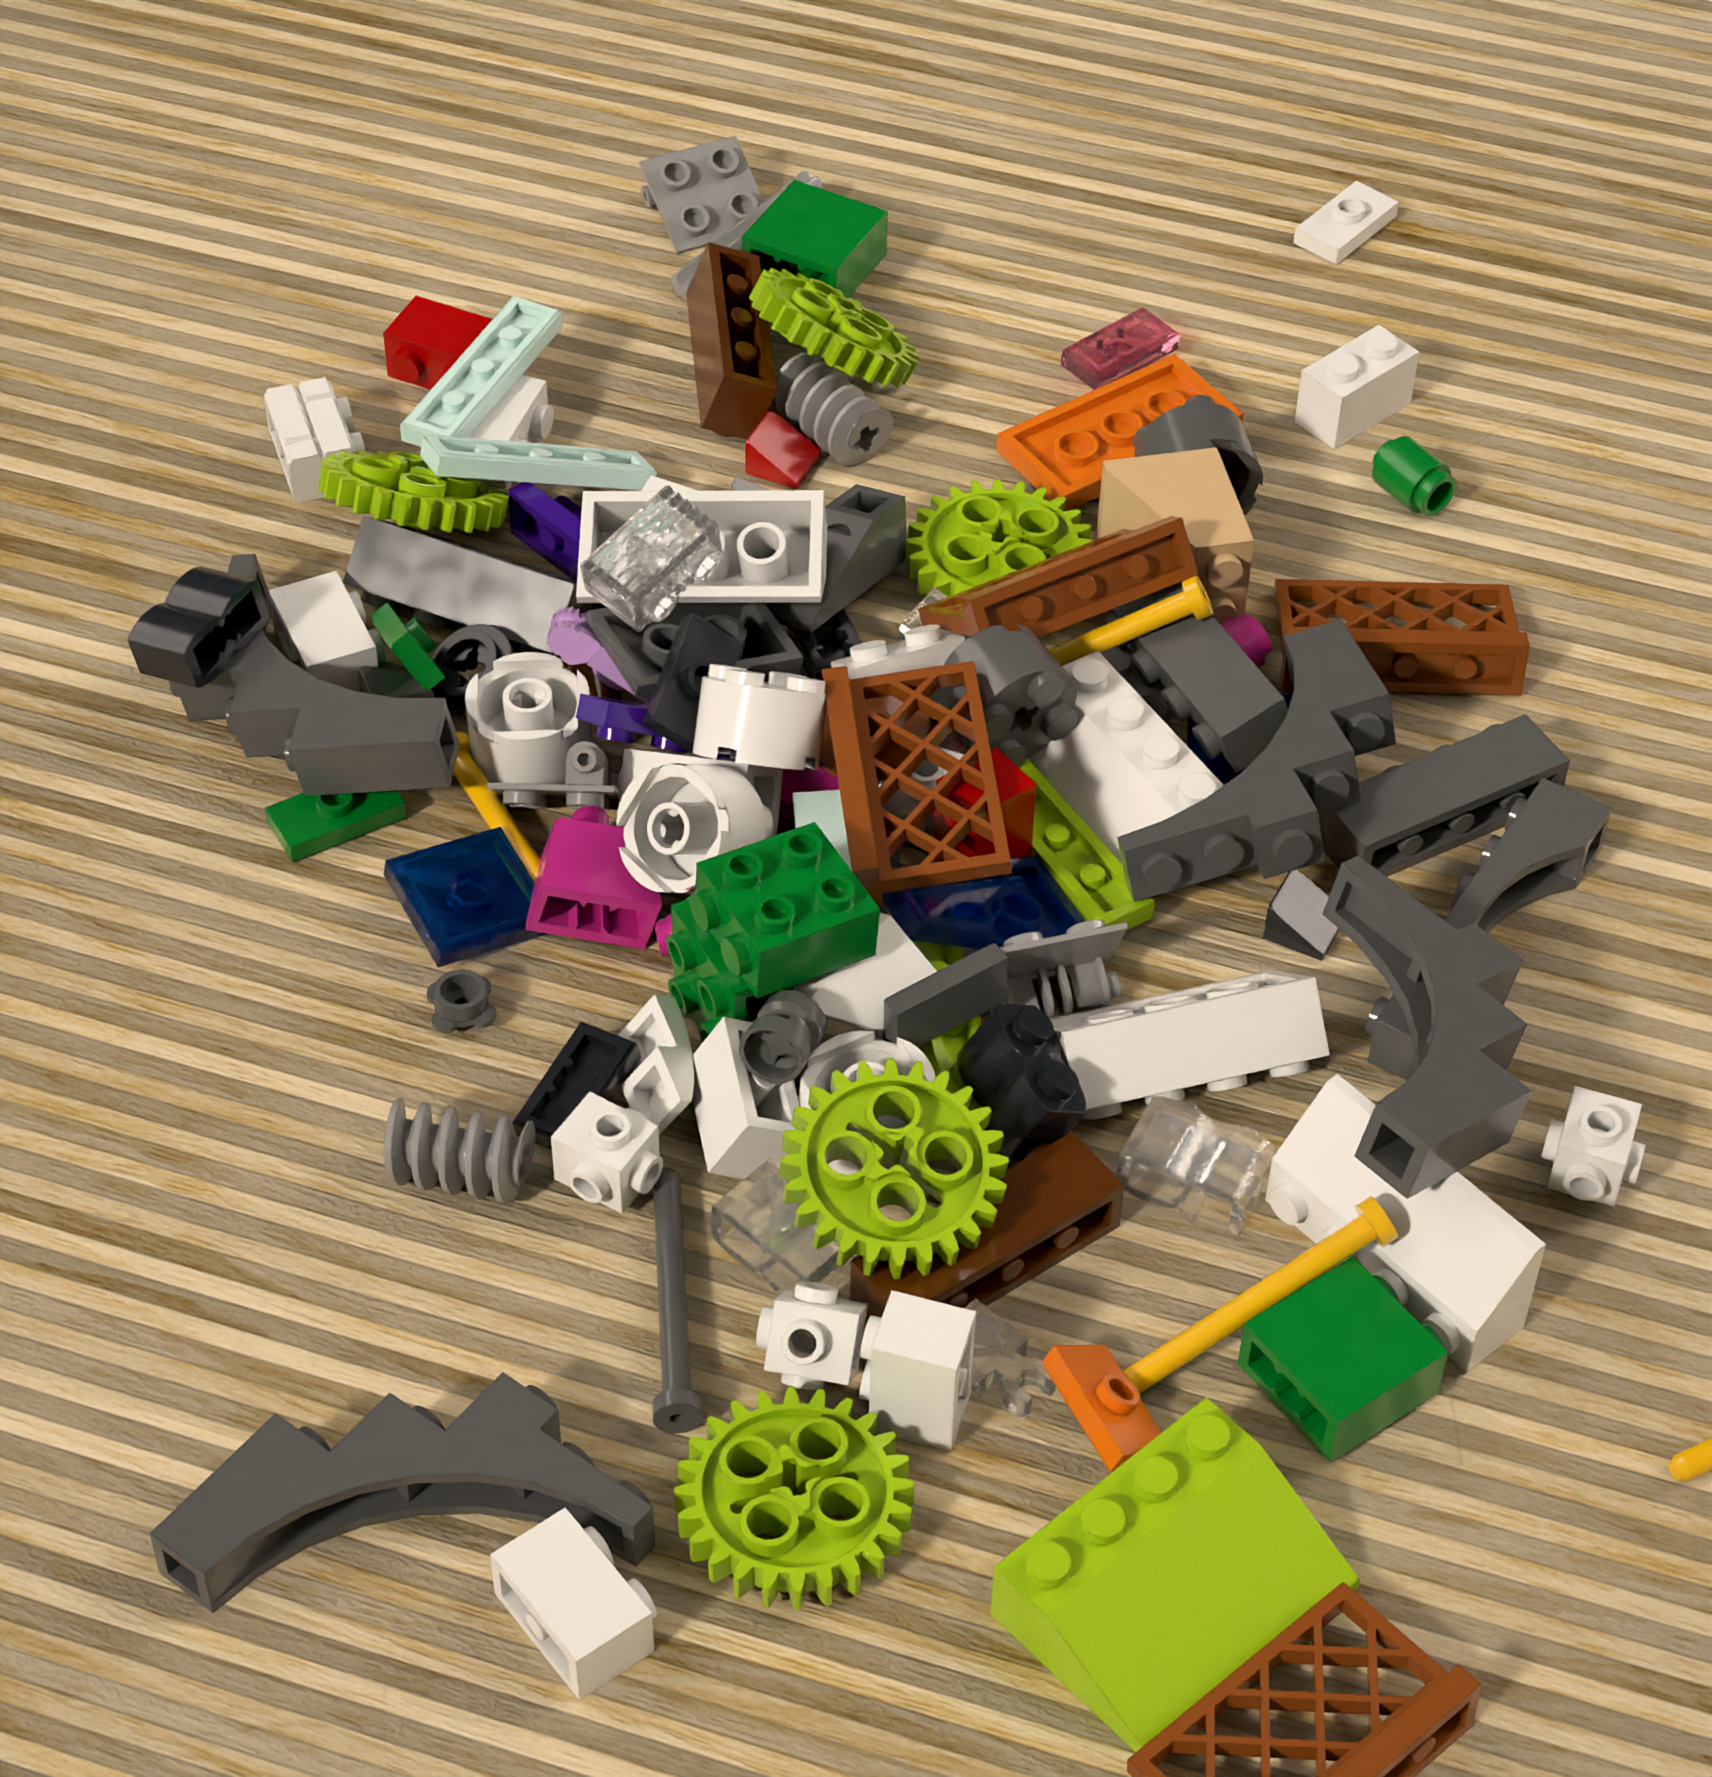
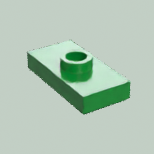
[371,603,445,691]
[265,790,407,862]

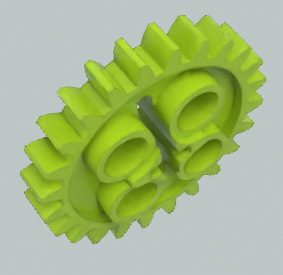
[749,268,920,387]
[318,450,509,533]
[905,479,1093,603]
[779,1058,1009,1279]
[674,1386,914,1610]

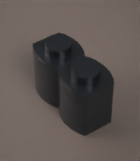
[127,566,269,688]
[957,1003,1086,1161]

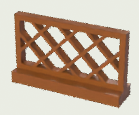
[918,516,1198,638]
[1274,579,1530,696]
[822,661,1012,907]
[1127,1582,1482,1777]

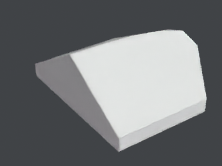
[794,913,937,1039]

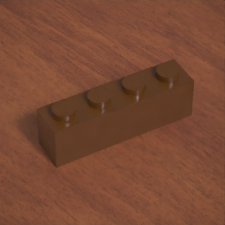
[686,242,777,439]
[850,1132,1125,1322]

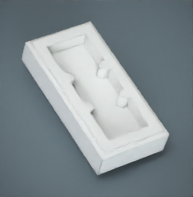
[1293,181,1399,264]

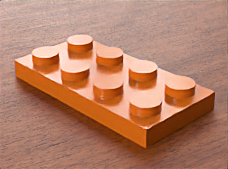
[996,354,1244,511]

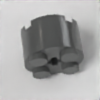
[1133,395,1264,516]
[932,624,1078,768]

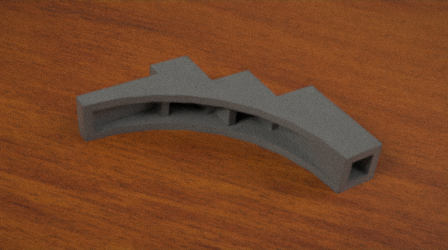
[169,554,460,796]
[1117,619,1396,902]
[1322,856,1532,1199]
[150,1372,655,1613]

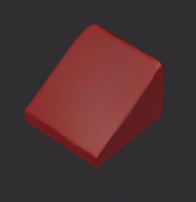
[745,411,821,489]

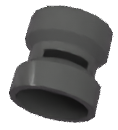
[739,990,827,1084]

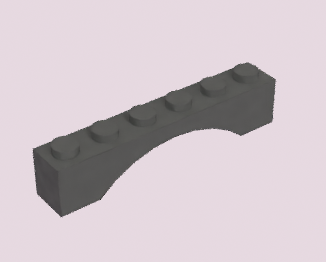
[1365,778,1612,1081]

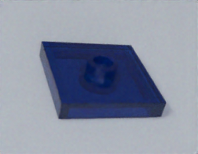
[383,827,547,968]

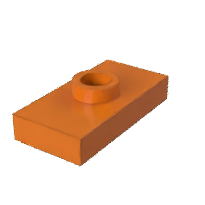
[1042,1345,1162,1472]

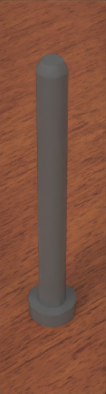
[652,1167,703,1433]

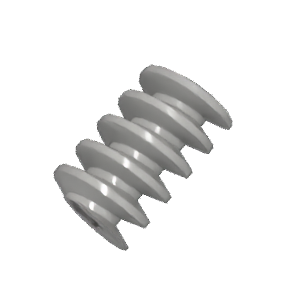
[772,352,894,466]
[384,1098,536,1204]

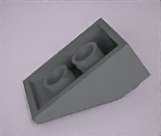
[586,603,804,700]

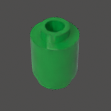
[1372,436,1457,516]

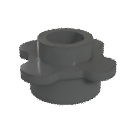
[426,969,496,1034]

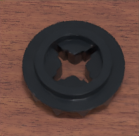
[431,624,515,717]

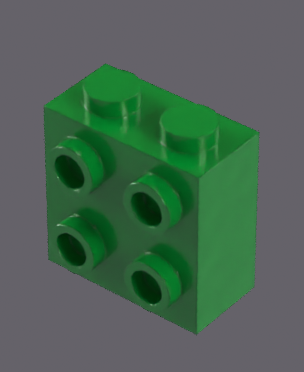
[742,180,888,298]
[690,822,880,998]
[666,897,794,1043]
[1237,1256,1449,1463]

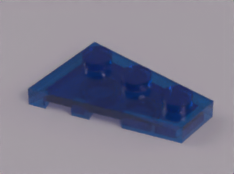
[882,856,1085,949]

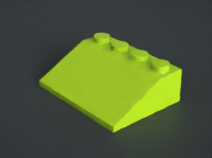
[990,1397,1360,1753]

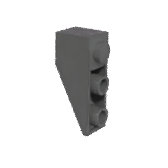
[766,484,907,633]

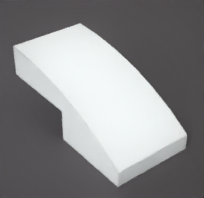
[618,994,694,1135]

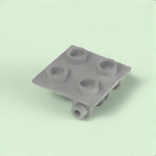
[639,136,764,254]
[487,741,620,810]
[989,919,1128,1018]

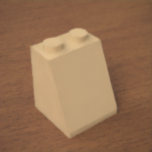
[1096,447,1254,625]

